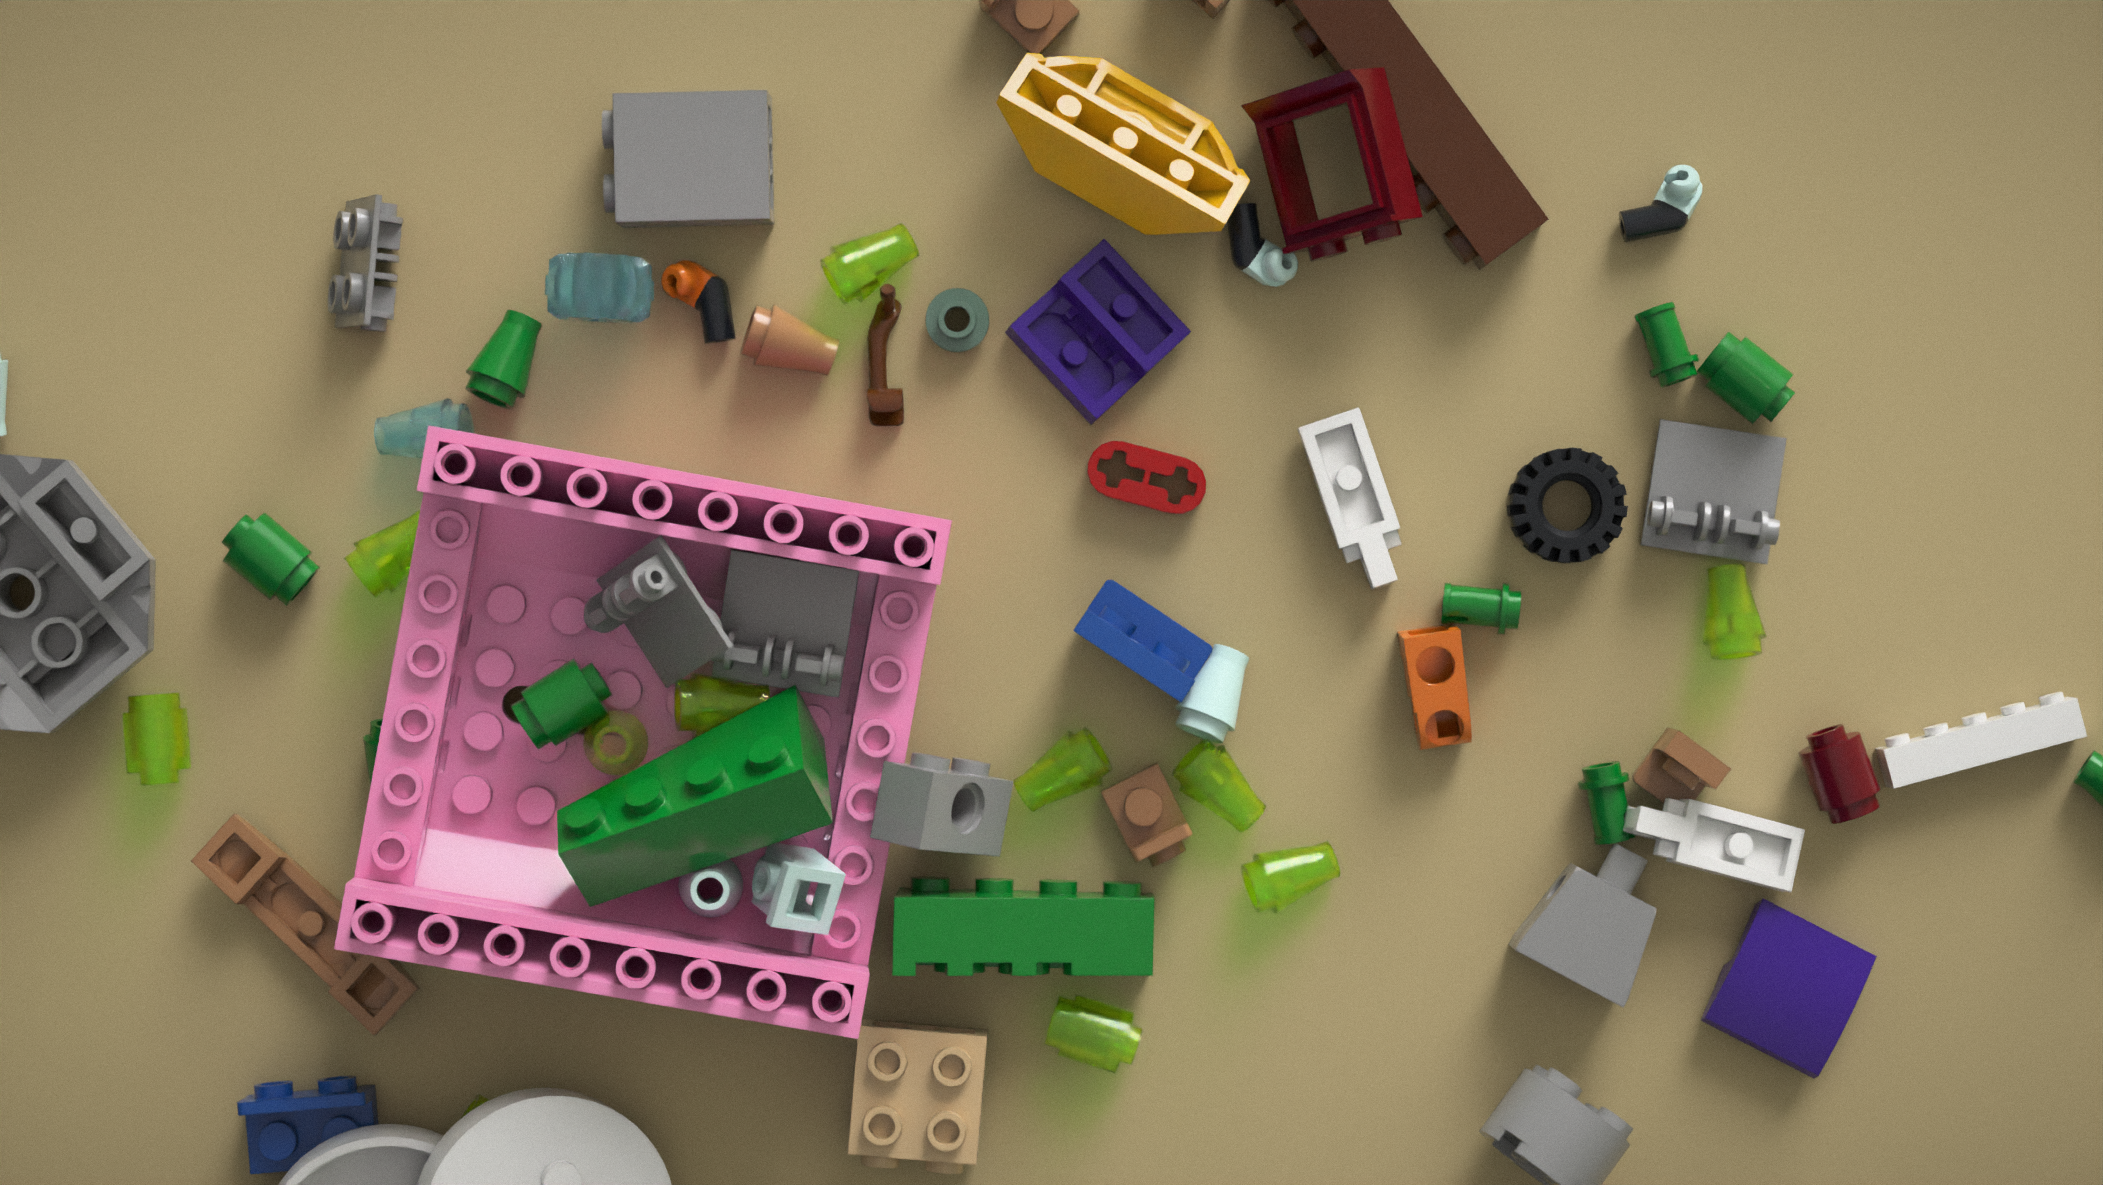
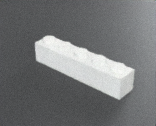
[1875,692,2087,789]

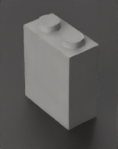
[602,90,775,228]

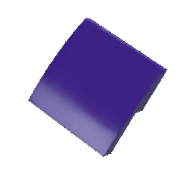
[1005,239,1191,425]
[1701,898,1877,1078]

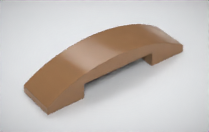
[191,814,420,1036]

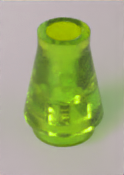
[820,223,919,305]
[344,509,420,598]
[1703,564,1767,660]
[674,673,771,737]
[583,711,648,775]
[1013,727,1112,812]
[1172,739,1266,832]
[1241,841,1340,914]

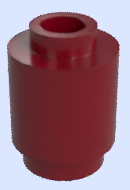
[1798,724,1881,824]

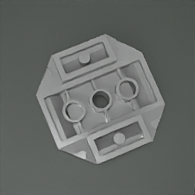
[0,454,156,733]

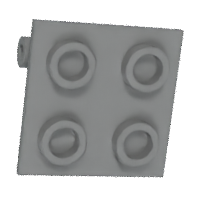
[328,194,403,332]
[1640,419,1787,564]
[584,535,733,688]
[711,549,859,698]

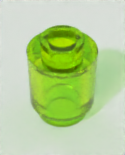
[122,693,192,785]
[1044,994,1143,1073]

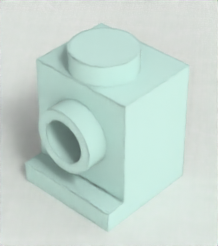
[751,843,846,935]

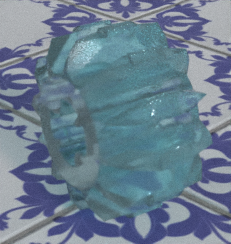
[544,252,654,323]

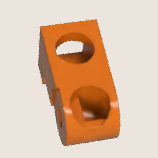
[1397,623,1472,750]

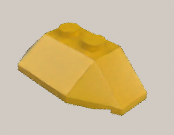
[996,53,1250,235]

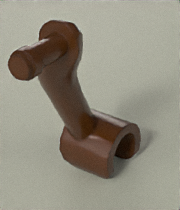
[867,284,904,426]

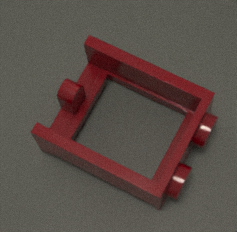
[1241,67,1423,262]

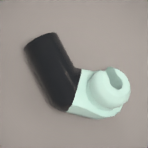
[1619,165,1702,242]
[1227,203,1298,287]

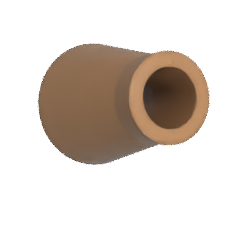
[740,304,839,376]

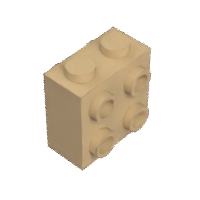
[848,1019,989,1174]

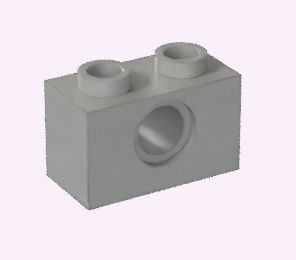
[870,752,1013,857]

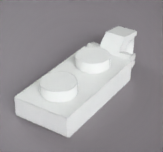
[1297,407,1402,589]
[1623,798,1805,892]

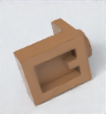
[979,0,1079,54]
[1632,728,1731,804]
[1101,763,1193,867]

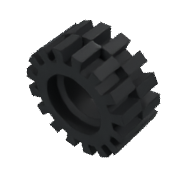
[1507,447,1628,563]

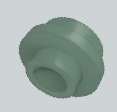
[925,288,989,352]

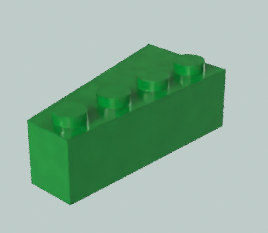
[557,685,833,907]
[892,876,1154,976]

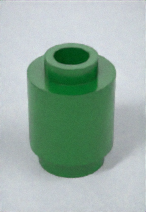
[1697,332,1795,424]
[222,513,320,606]
[511,658,613,749]

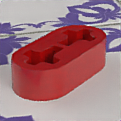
[1087,441,1206,514]

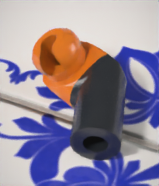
[661,260,736,344]

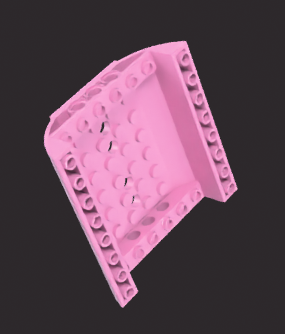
[334,425,952,1039]

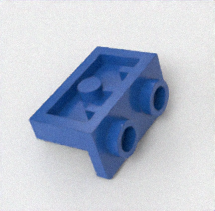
[1073,579,1212,702]
[237,1075,379,1174]

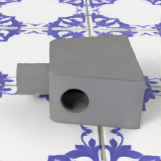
[1508,843,1657,1008]

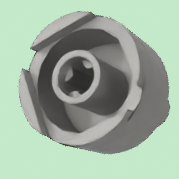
[1479,1065,1633,1185]

